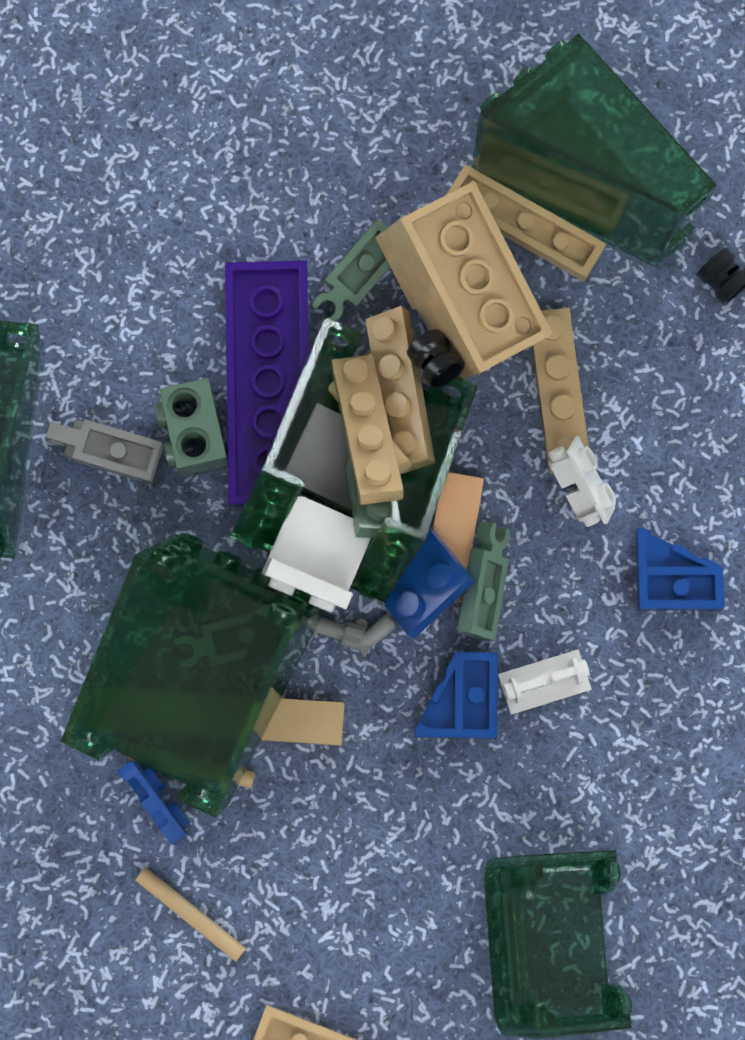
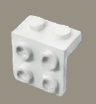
[262,496,371,613]

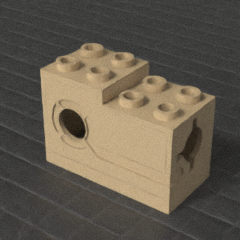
[375,180,553,382]

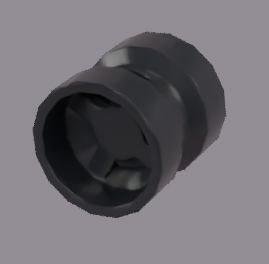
[696,247,745,305]
[407,329,464,389]

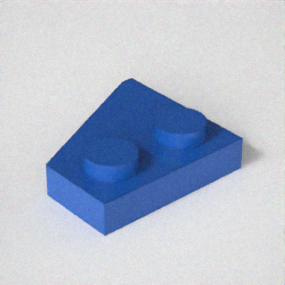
[384,521,476,638]
[636,528,724,611]
[414,652,498,739]
[117,761,190,845]

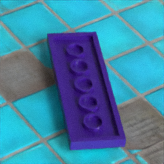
[225,261,312,507]

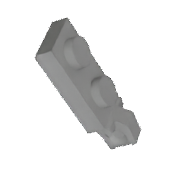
[46,419,164,485]

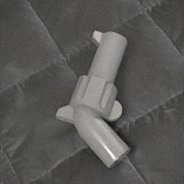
[309,615,396,658]

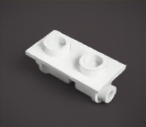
[548,436,616,527]
[498,649,592,715]

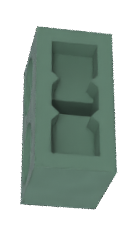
[155,378,228,477]

